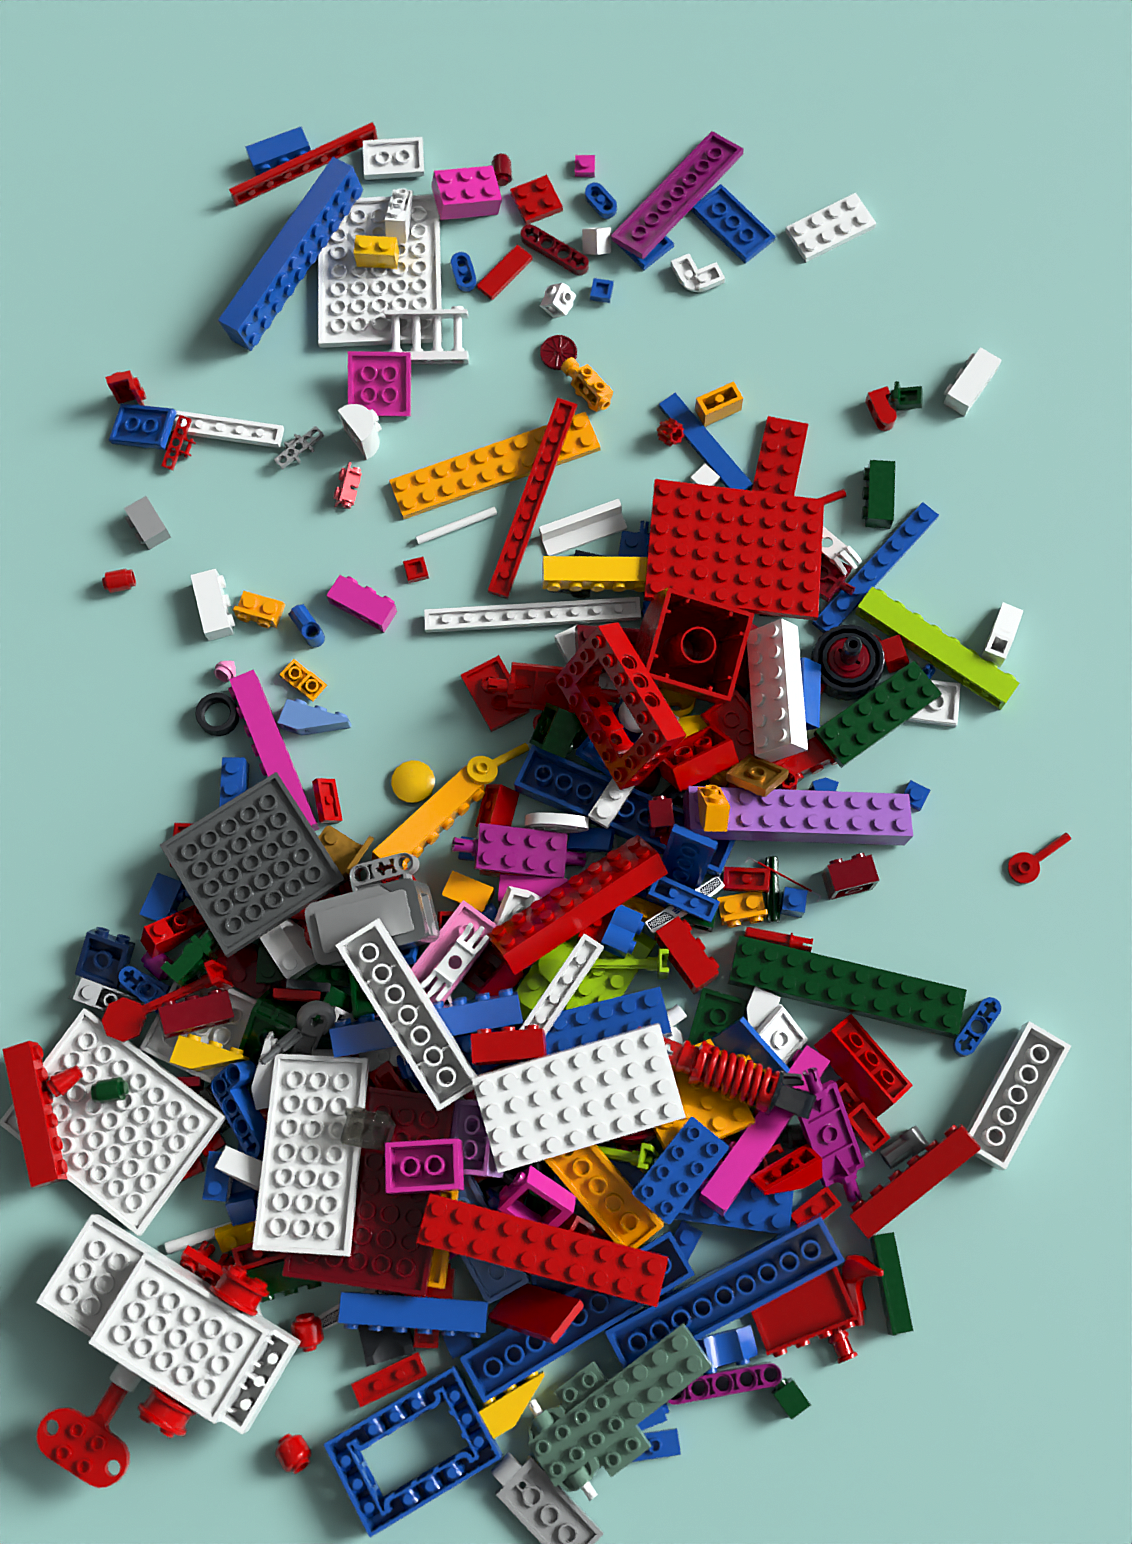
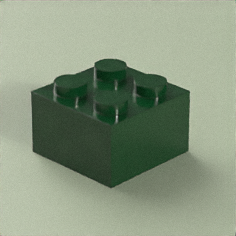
[529,702,582,759]

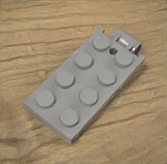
[491,1452,603,1544]

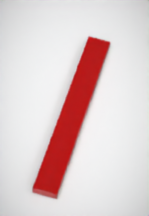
[229,122,378,206]

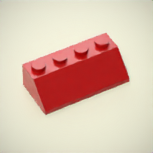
[814,1014,913,1118]

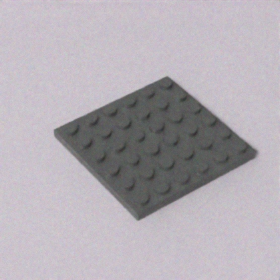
[160,772,346,957]

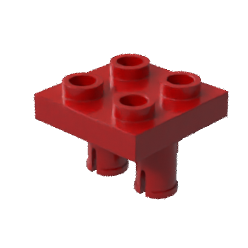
[179,1241,235,1285]

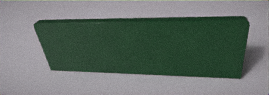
[870,1232,913,1336]

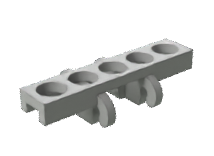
[274,426,324,470]

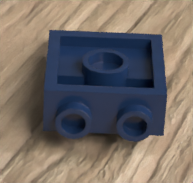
[75,927,136,989]

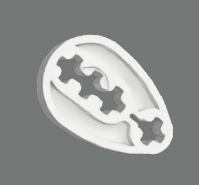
[524,812,589,833]

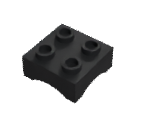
[358,1324,416,1367]

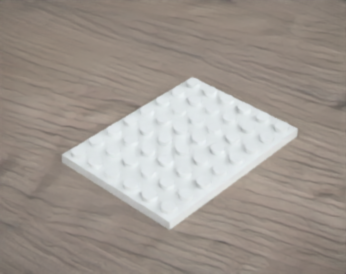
[318,195,442,348]
[0,1008,226,1236]

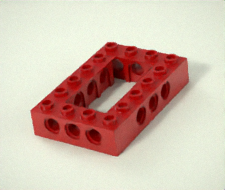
[555,622,687,790]

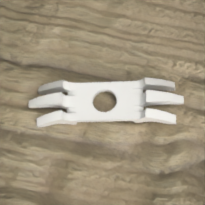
[822,526,862,576]
[421,922,490,1002]

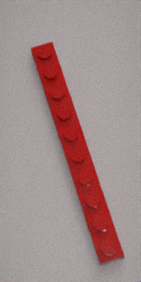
[488,397,577,599]

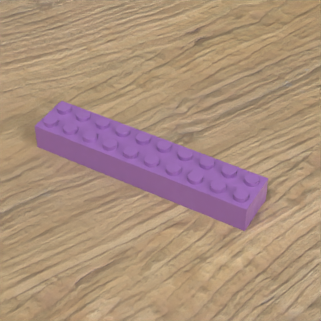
[683,786,913,845]

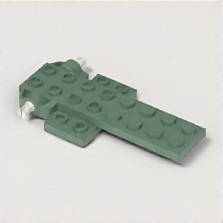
[527,1324,713,1501]

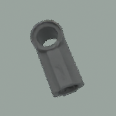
[879,1125,929,1169]

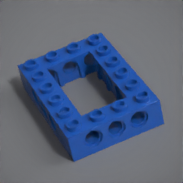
[323,1365,503,1538]

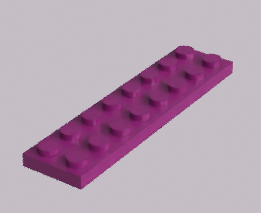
[611,131,744,259]

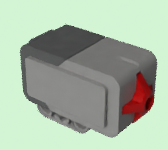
[304,852,440,966]

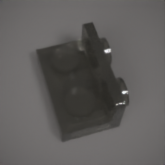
[340,1106,396,1151]

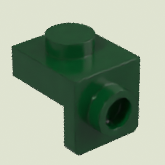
[890,381,923,410]

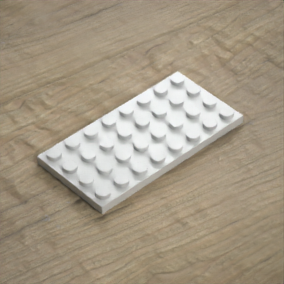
[472,1023,686,1173]
[252,1054,370,1256]

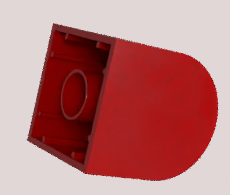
[634,587,755,704]

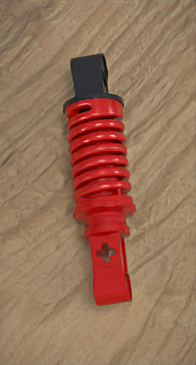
[637,1026,817,1119]

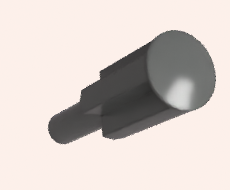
[260,1027,303,1065]

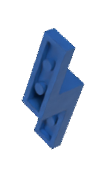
[636,876,720,923]

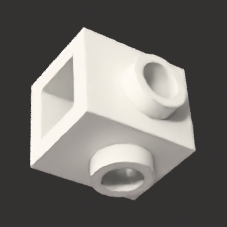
[540,283,576,318]

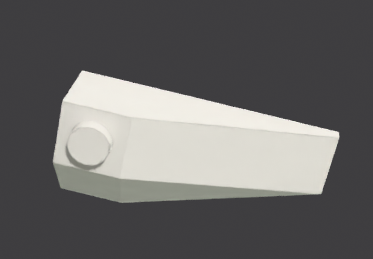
[259,918,318,979]

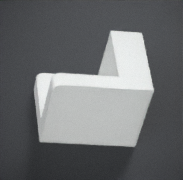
[582,227,611,255]

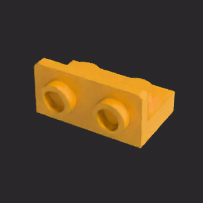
[233,591,285,628]
[716,892,768,928]

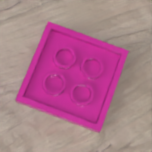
[348,351,411,417]

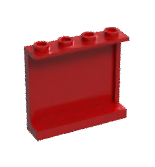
[751,1266,858,1358]

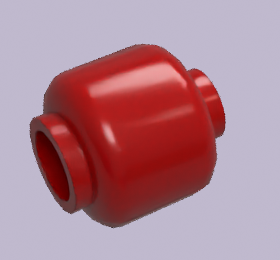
[290,1312,324,1352]
[275,1434,312,1474]

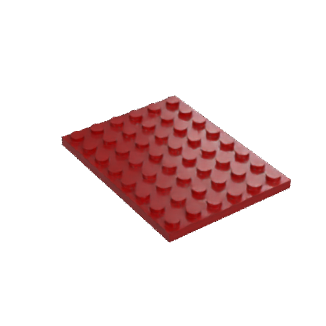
[644,479,824,621]

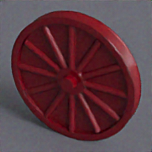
[540,335,577,370]

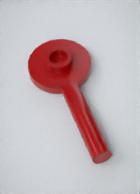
[1007,833,1071,884]

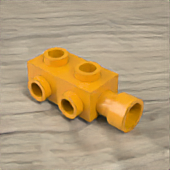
[561,357,613,412]

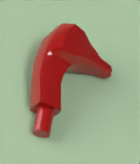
[842,1254,884,1326]

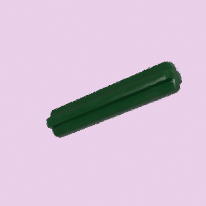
[765,856,780,923]

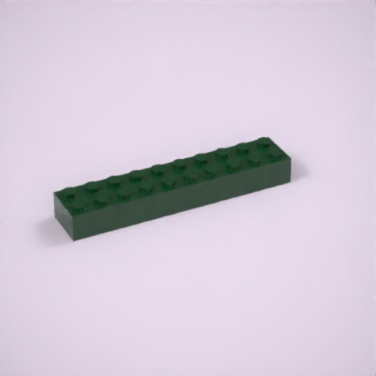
[728,935,967,1038]

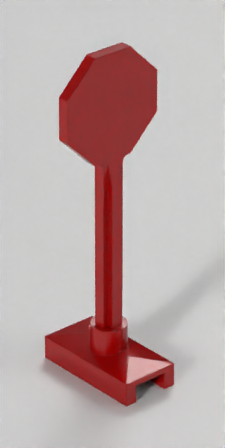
[102,960,234,1042]

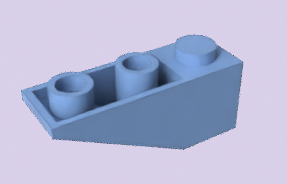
[278,699,352,736]

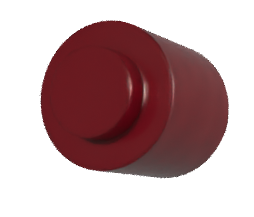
[491,153,512,186]

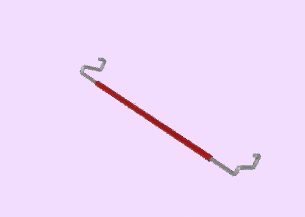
[745,857,821,902]

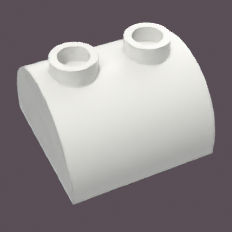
[338,404,382,460]

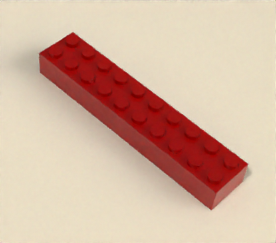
[416,1193,669,1307]

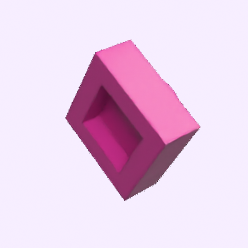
[575,155,595,177]

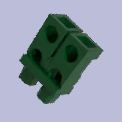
[161,929,220,987]

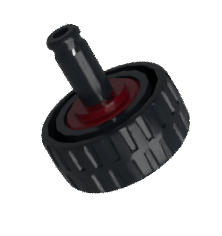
[810,624,885,700]

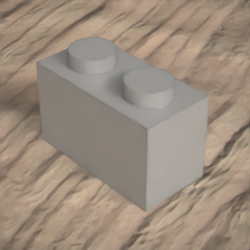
[124,496,171,550]

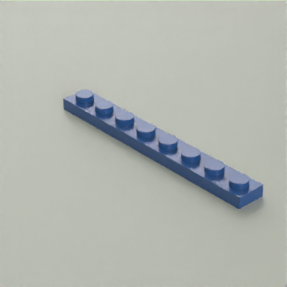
[812,502,939,633]

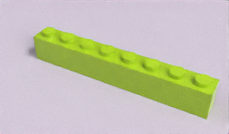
[855,587,1020,710]

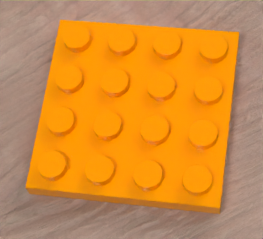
[652,1038,756,1150]

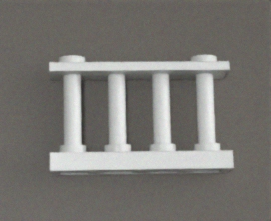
[384,306,469,364]

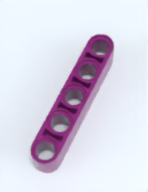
[667,1362,782,1405]

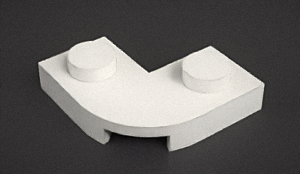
[671,254,725,292]

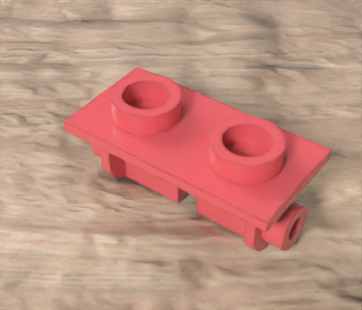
[333,462,362,509]

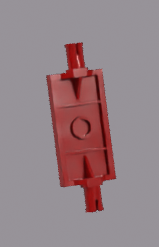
[487,662,620,713]

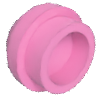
[214,660,236,682]

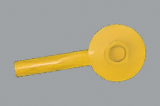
[466,743,529,785]

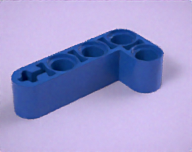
[211,1060,267,1158]

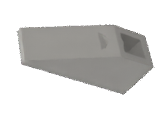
[68,977,145,1011]

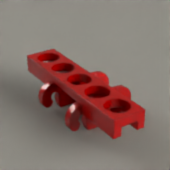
[161,415,196,471]

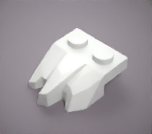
[494,886,542,926]

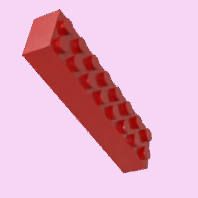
[486,835,668,975]

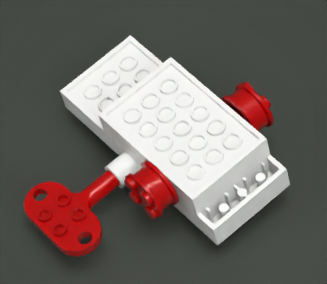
[36,1214,301,1488]

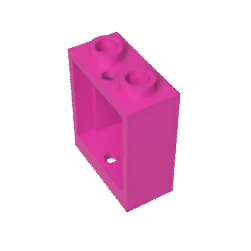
[498,1166,576,1227]

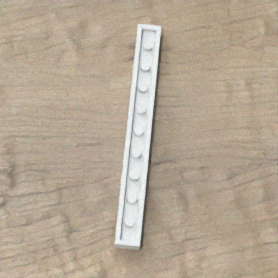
[424,597,641,633]

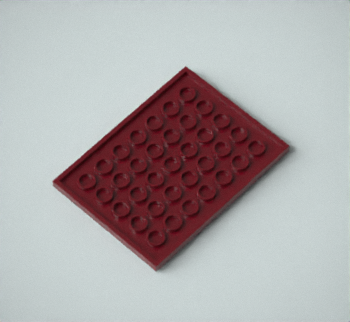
[282,1087,456,1296]

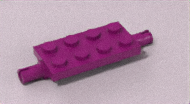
[452,823,586,878]
[797,1067,865,1202]

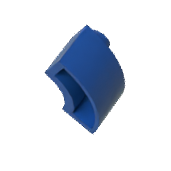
[697,1325,758,1375]

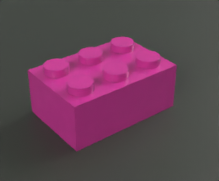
[431,166,502,220]
[385,1138,464,1195]

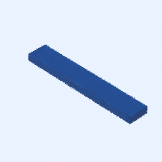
[659,392,753,490]

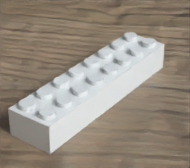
[335,918,477,1111]

